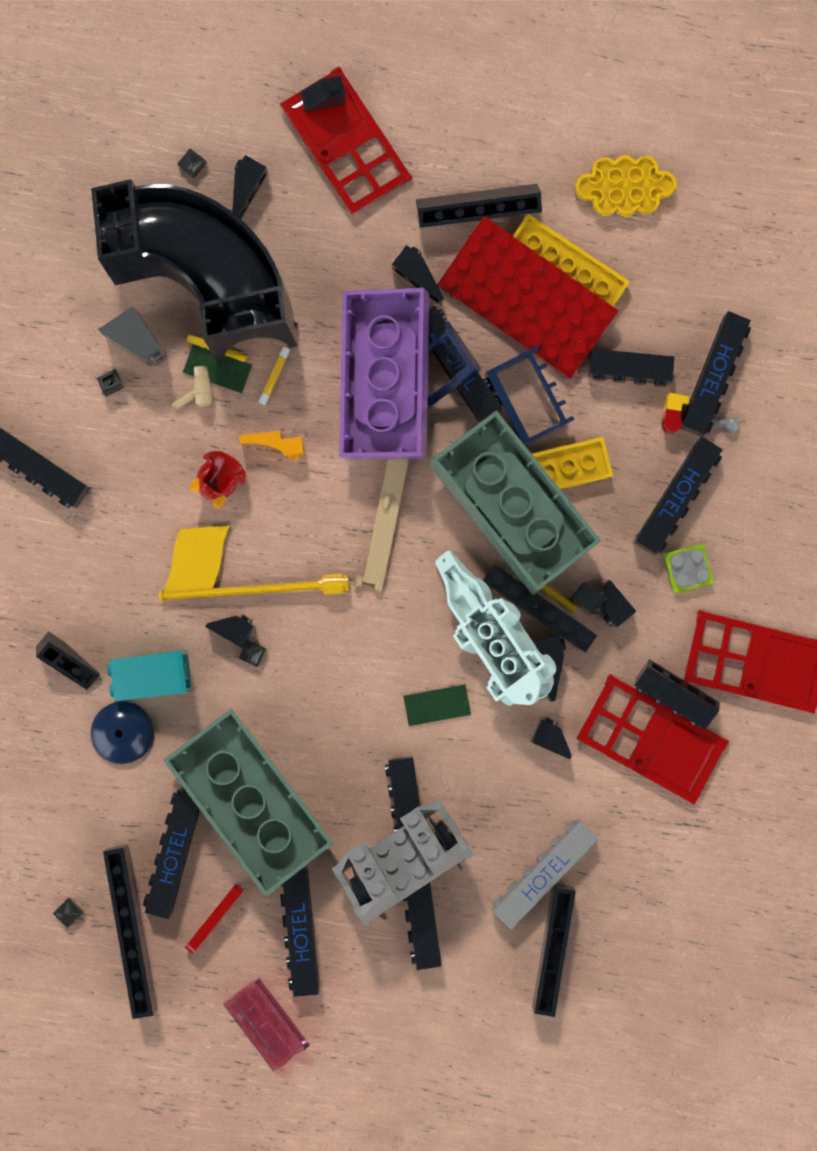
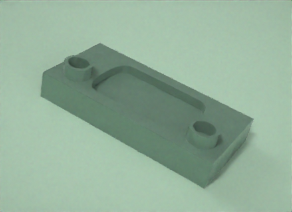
[429,410,601,595]

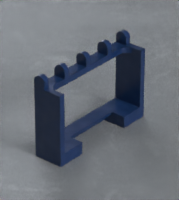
[427,321,482,410]
[485,347,575,446]

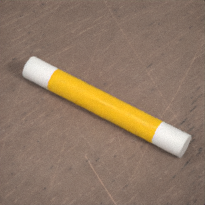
[258,347,290,406]

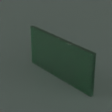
[183,344,252,394]
[403,684,471,726]

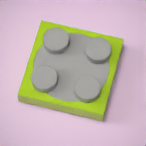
[663,543,714,593]

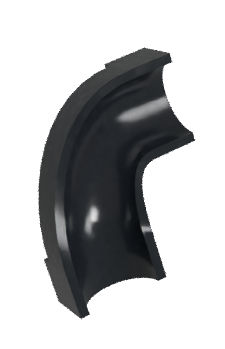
[91,179,297,363]

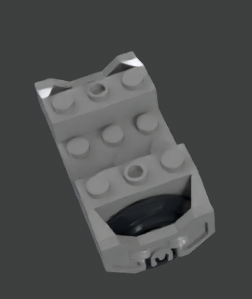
[332,799,474,926]

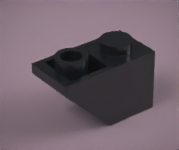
[569,583,606,615]

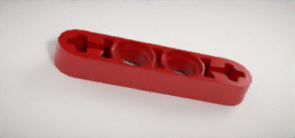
[185,884,244,954]

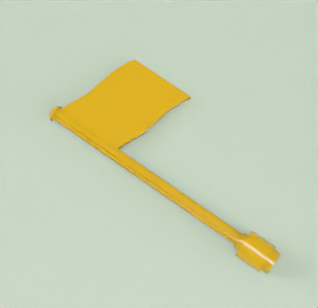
[159,526,349,602]

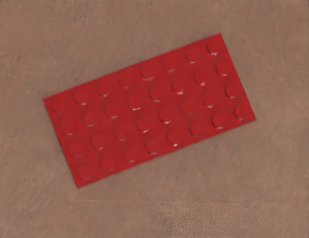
[437,217,619,379]

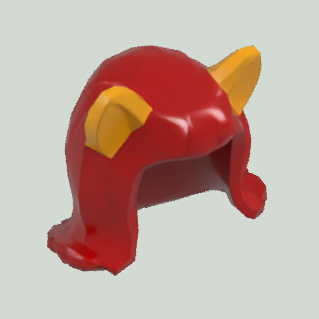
[189,451,246,509]

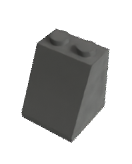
[98,307,167,367]

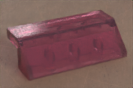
[223,978,310,1071]

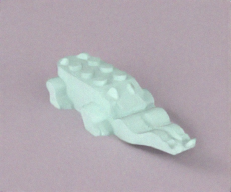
[435,550,556,706]

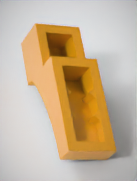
[239,431,305,461]

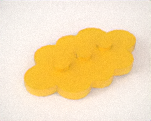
[574,155,677,217]

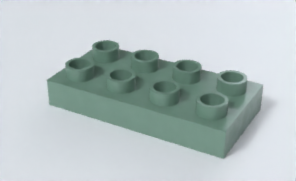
[163,708,334,897]

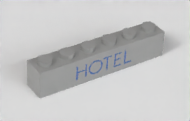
[492,819,598,930]

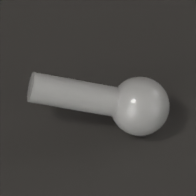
[711,417,740,433]

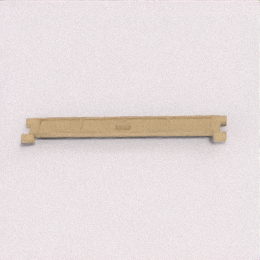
[354,459,409,591]

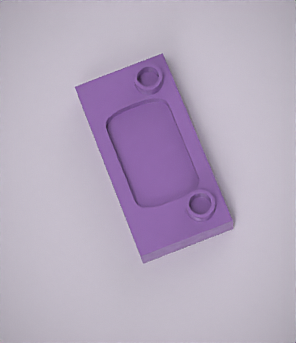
[339,288,429,460]

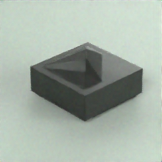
[177,148,207,178]
[97,369,124,397]
[239,640,267,667]
[53,898,84,928]

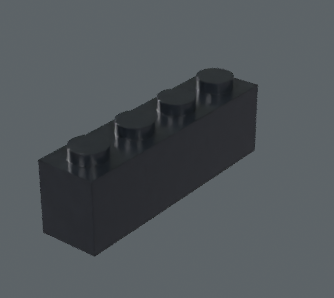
[588,349,675,387]
[634,659,720,729]

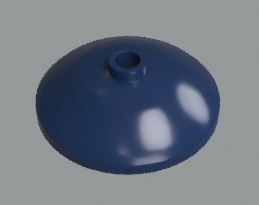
[91,702,153,764]

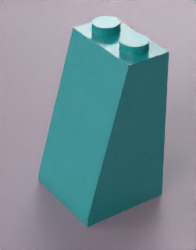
[107,650,192,701]

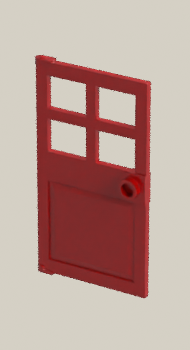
[280,66,413,215]
[683,610,817,714]
[576,674,729,805]

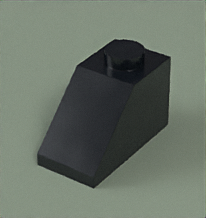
[301,75,346,112]
[602,580,637,628]
[205,614,256,648]
[530,717,572,759]

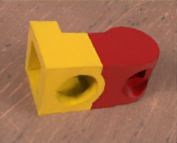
[661,393,690,434]

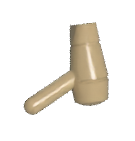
[172,366,213,410]

